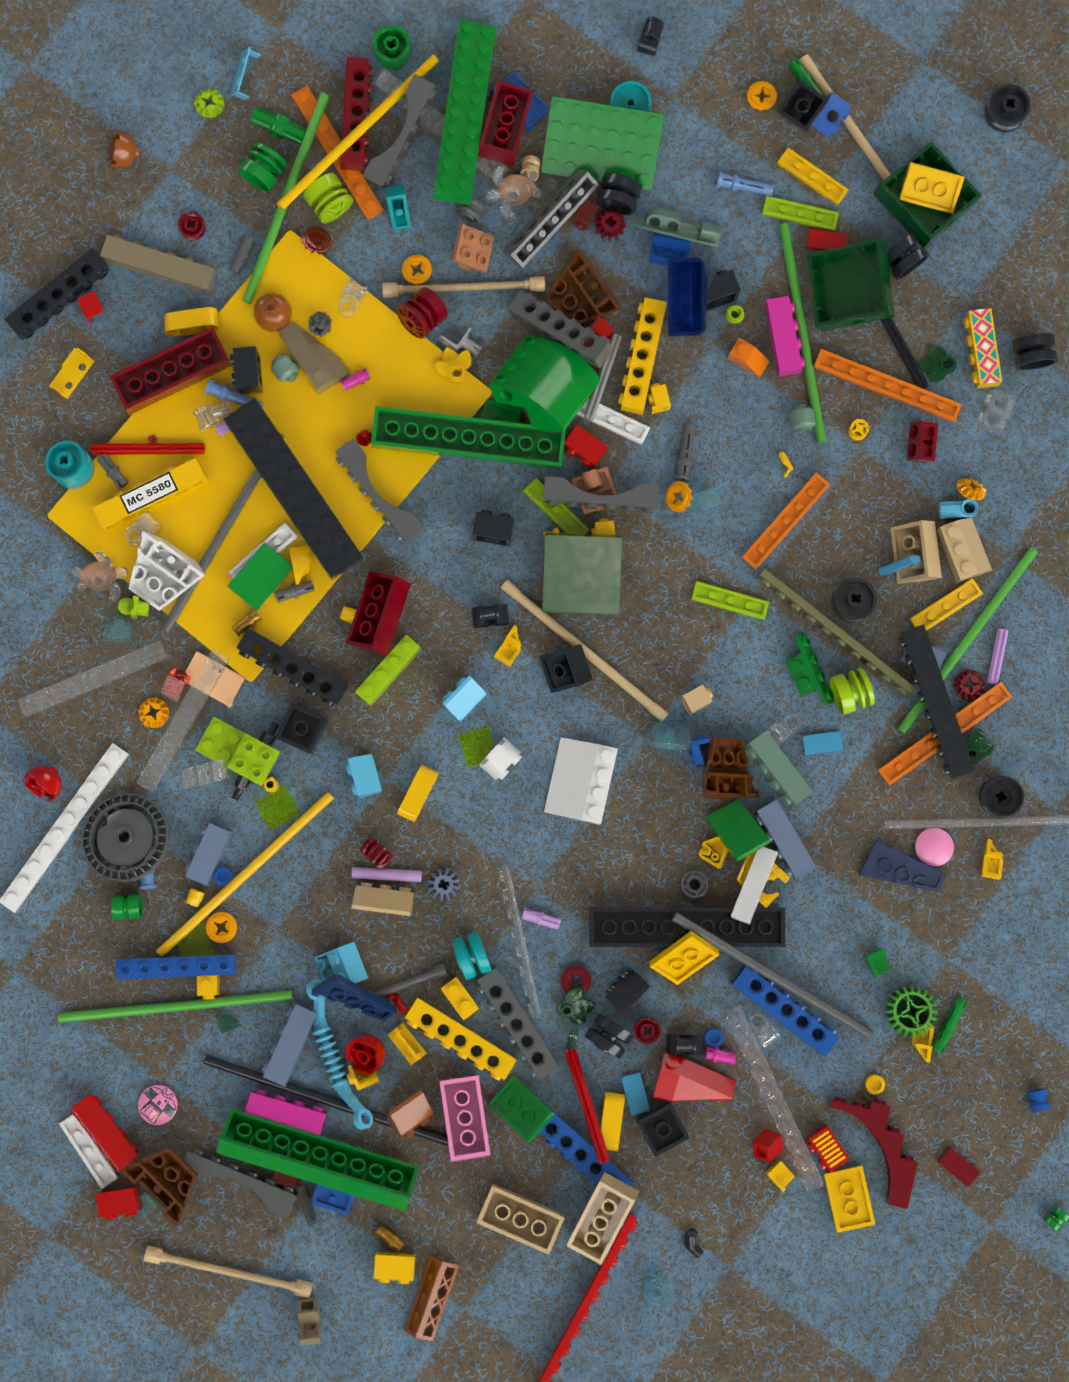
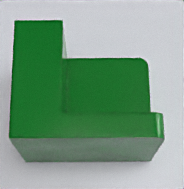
[863,948,890,978]

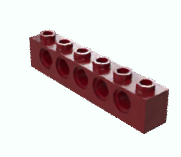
[340,56,372,171]

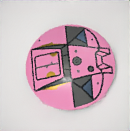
[138,1085,178,1125]

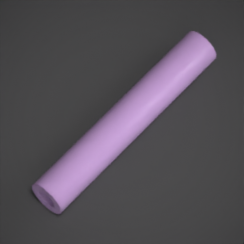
[352,867,422,882]

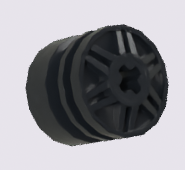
[979,776,1024,817]

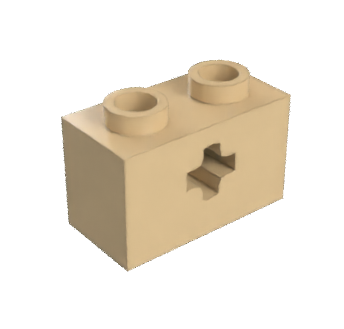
[680,685,713,716]

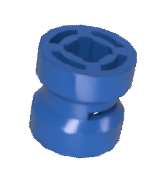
[1027,1088,1051,1112]

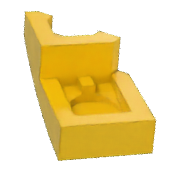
[289,545,311,585]
[494,625,521,667]
[981,839,1003,880]
[911,1024,935,1063]

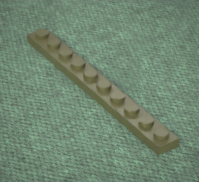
[758,569,915,695]

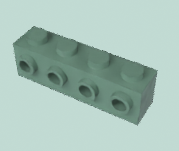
[744,730,813,809]

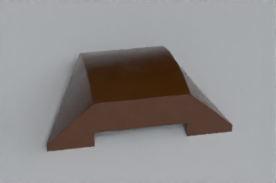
[544,248,622,324]
[702,737,759,800]
[121,1146,198,1226]

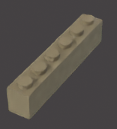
[100,235,217,294]

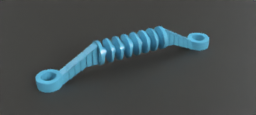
[306,979,373,1130]

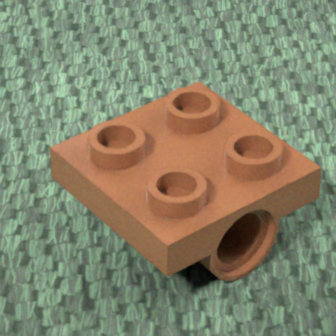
[451,224,494,273]
[571,467,617,516]

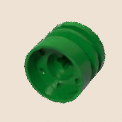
[237,142,287,192]

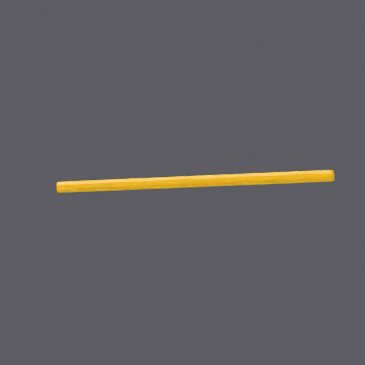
[277,55,439,210]
[156,792,334,957]

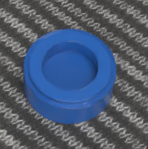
[213,867,233,886]
[704,1028,724,1048]

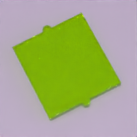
[458,727,495,768]
[255,787,300,830]
[177,923,215,957]

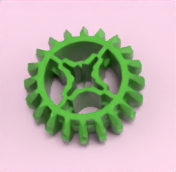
[885,985,938,1038]

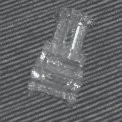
[192,399,233,431]

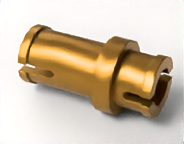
[232,610,262,636]
[375,1224,406,1252]

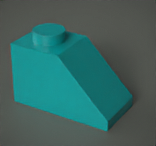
[385,184,412,231]

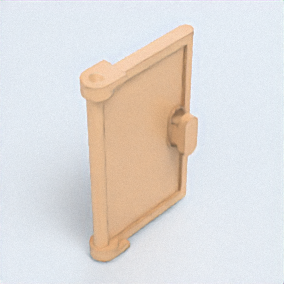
[180,651,245,708]

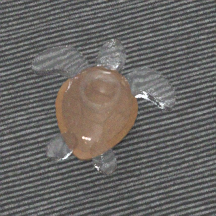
[485,165,542,220]
[71,551,129,603]

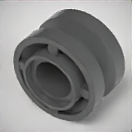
[455,197,485,223]
[681,871,708,900]

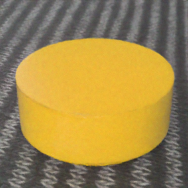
[865,1074,885,1095]

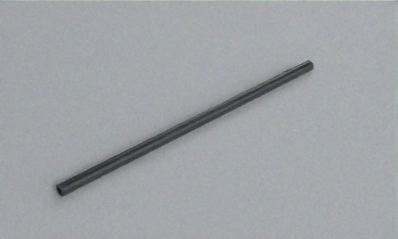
[203,1055,449,1147]

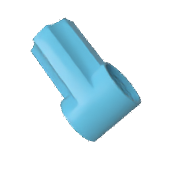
[939,499,978,519]

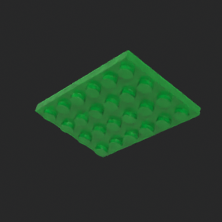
[541,96,664,190]

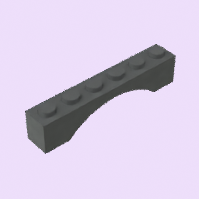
[363,74,438,189]
[335,438,424,544]
[543,476,660,514]
[184,1148,298,1218]

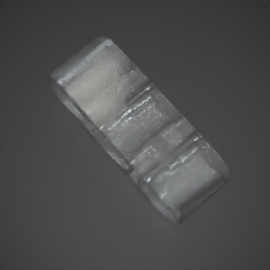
[179,759,229,790]

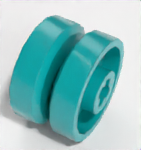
[610,81,652,111]
[45,441,95,489]
[452,930,492,980]

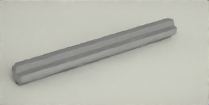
[584,333,622,421]

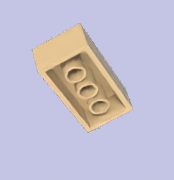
[566,1172,639,1265]
[476,1183,565,1255]

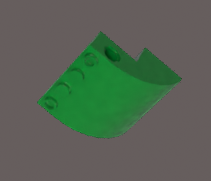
[489,335,601,432]

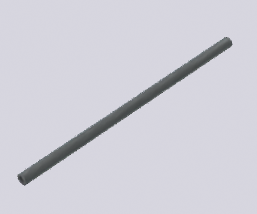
[160,433,285,633]
[672,912,873,1039]

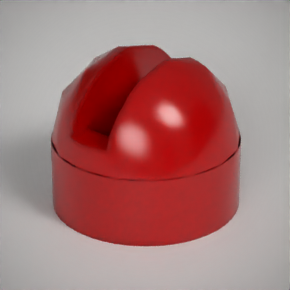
[356,430,372,447]

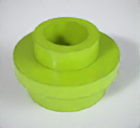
[725,305,744,324]

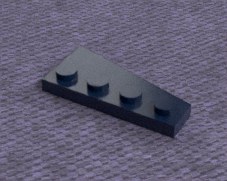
[859,840,946,892]
[311,973,397,1021]

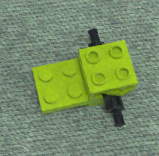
[195,717,281,801]

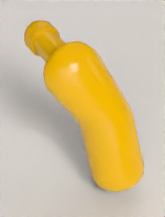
[778,451,793,478]

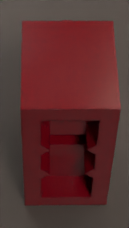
[907,421,938,463]

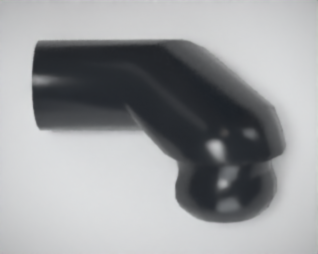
[684,1228,704,1259]

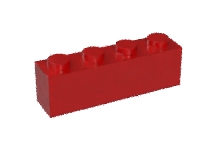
[70,1094,139,1173]

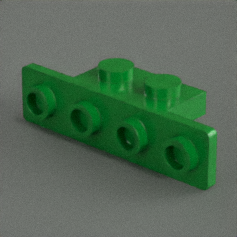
[786,633,834,706]

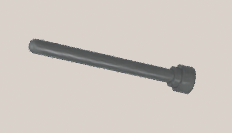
[373,962,449,998]

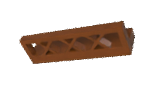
[404,1255,459,1341]

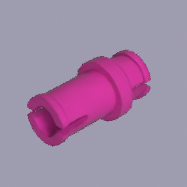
[340,368,371,391]
[705,1047,736,1065]

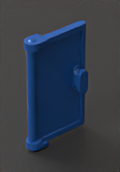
[490,71,550,132]

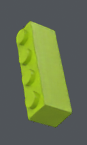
[355,635,421,707]

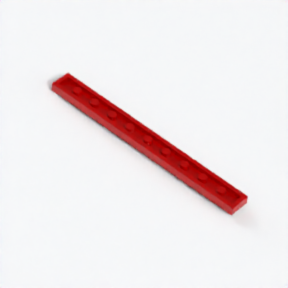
[537,1212,638,1382]

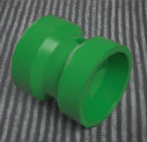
[1043,1205,1069,1233]

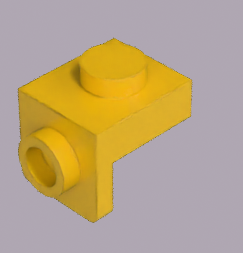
[347,1065,379,1091]

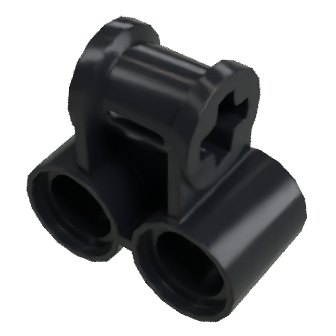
[637,17,664,57]
[472,604,509,628]
[666,1034,704,1055]

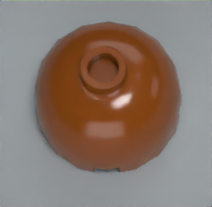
[109,129,140,168]
[254,293,292,332]

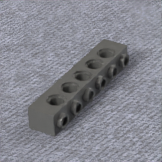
[503,168,599,268]
[507,291,613,369]
[476,967,559,1080]

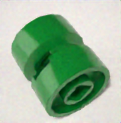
[111,894,143,920]

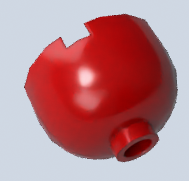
[22,766,62,802]
[345,1034,386,1075]

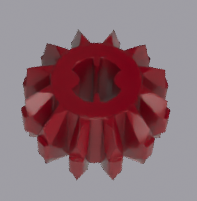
[594,208,627,242]
[359,837,392,869]

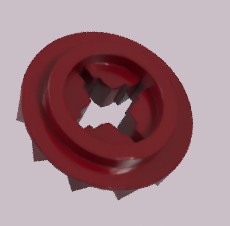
[954,670,985,700]
[560,965,591,995]

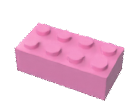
[440,1075,490,1162]

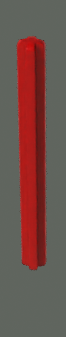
[91,443,205,455]
[565,1049,610,1164]

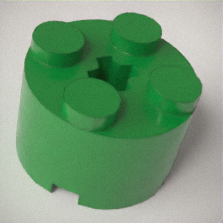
[373,25,411,70]

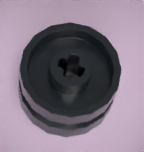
[984,84,1031,133]
[596,173,642,215]
[887,233,930,280]
[1012,333,1058,370]
[831,578,877,623]
[584,1013,635,1059]

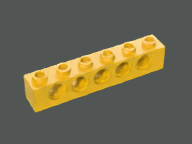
[618,297,667,415]
[405,997,517,1081]

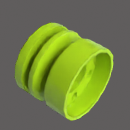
[303,173,353,224]
[829,667,875,715]

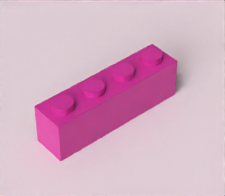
[765,296,805,377]
[245,1089,327,1136]

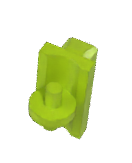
[118,596,150,619]

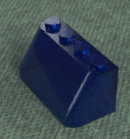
[668,258,707,337]

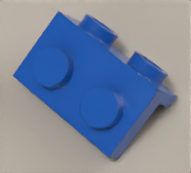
[649,233,691,270]
[689,736,710,767]
[311,1184,355,1216]

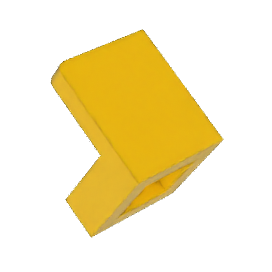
[765,1159,795,1192]

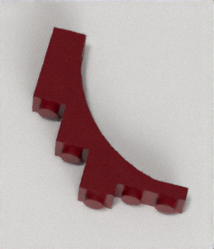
[827,1096,918,1209]

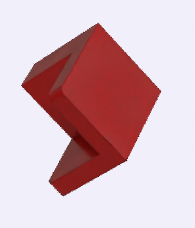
[77,291,104,323]
[752,1129,783,1163]

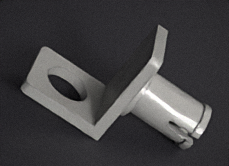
[438,327,482,357]

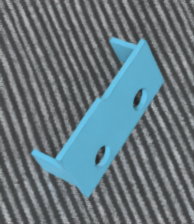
[230,47,261,100]

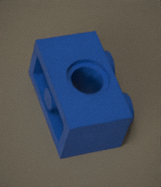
[812,91,851,137]

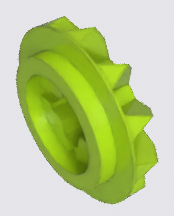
[194,88,224,118]

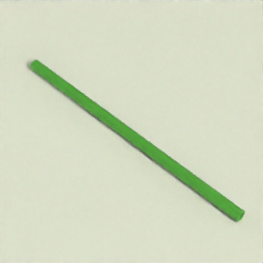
[242,93,329,304]
[779,223,826,444]
[897,547,1038,734]
[58,990,293,1023]

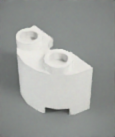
[479,737,522,780]

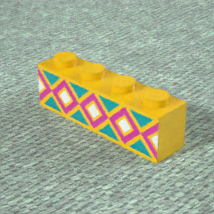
[963,308,1002,389]

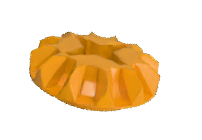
[747,81,777,111]
[402,255,432,285]
[956,478,986,500]
[665,481,693,512]
[138,697,169,728]
[206,912,237,943]

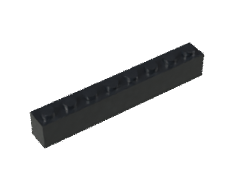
[898,625,975,779]

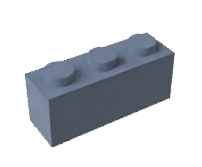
[184,823,232,886]

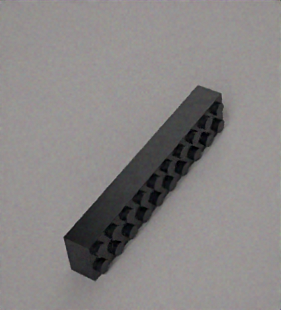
[223,398,363,580]
[589,908,785,947]

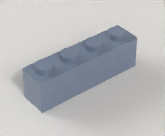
[755,800,816,879]
[262,1004,317,1087]

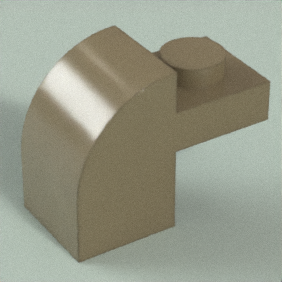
[297,1297,322,1346]

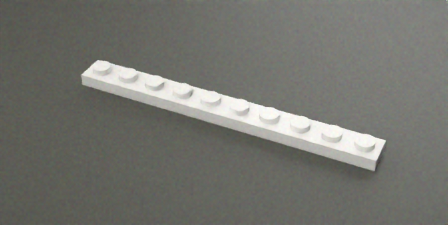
[0,743,129,913]

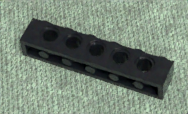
[4,248,110,340]
[236,628,349,707]

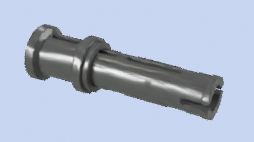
[674,423,695,482]

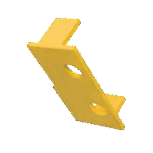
[49,348,95,399]

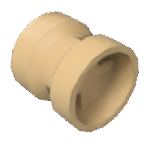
[520,155,541,182]

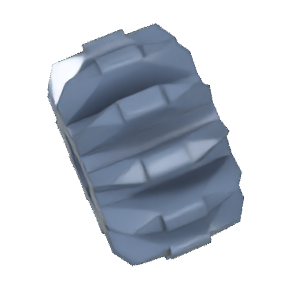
[428,868,460,901]

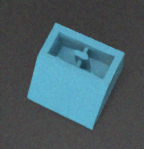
[442,676,487,723]
[345,754,383,798]
[314,942,368,983]

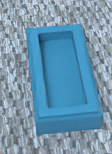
[878,555,921,576]
[802,731,843,755]
[621,1072,650,1116]

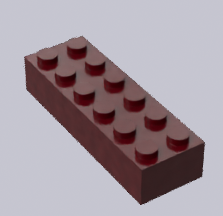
[109,327,231,415]

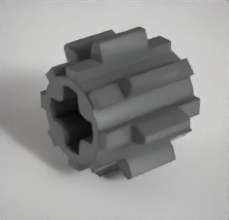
[308,311,332,337]

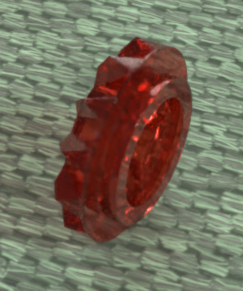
[302,228,332,255]

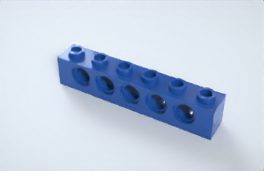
[116,955,237,979]
[731,966,839,1057]
[537,1104,634,1187]

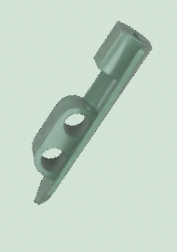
[629,207,721,247]

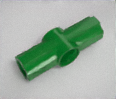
[251,107,307,145]

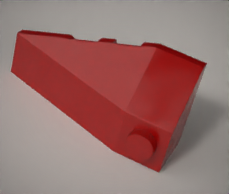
[653,1053,736,1103]

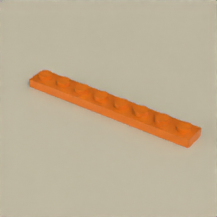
[291,86,384,221]
[813,349,962,423]
[877,681,1013,786]

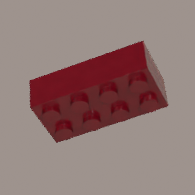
[478,80,534,167]
[346,571,411,656]

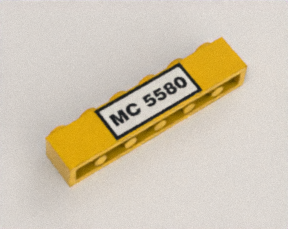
[92,458,208,532]

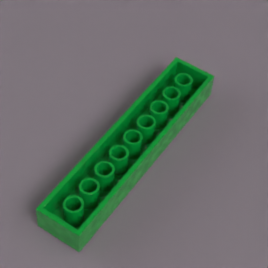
[433,19,496,205]
[371,406,566,470]
[217,1108,419,1211]

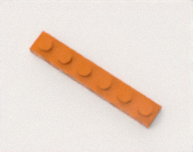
[742,472,831,570]

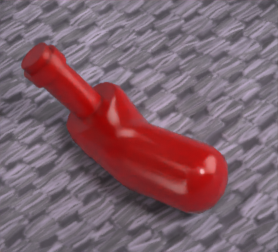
[387,993,409,1014]

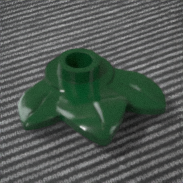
[918,345,956,382]
[962,729,994,765]
[556,987,595,1024]

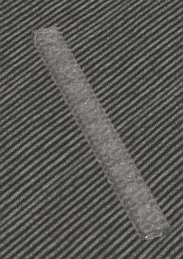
[723,1005,825,1191]

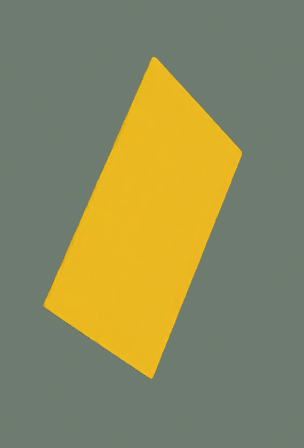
[48,230,492,682]

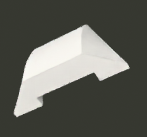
[128,530,206,611]

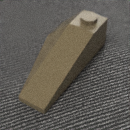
[278,322,350,395]

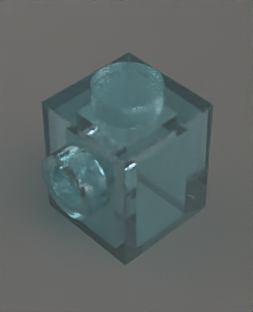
[104,619,134,644]

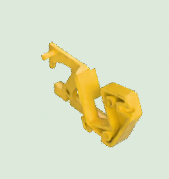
[699,836,790,908]

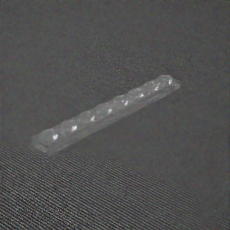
[18,640,169,718]
[136,649,230,792]
[498,864,542,1019]

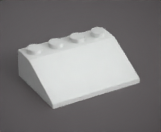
[544,737,618,825]

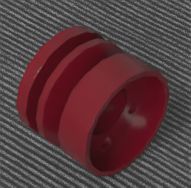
[397,287,448,339]

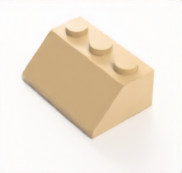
[936,517,992,583]
[890,520,942,584]
[351,882,415,916]

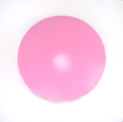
[915,828,954,866]

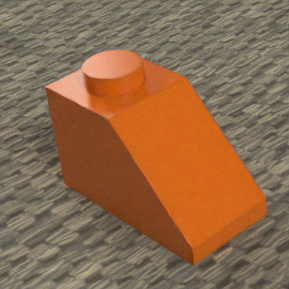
[727,338,770,378]

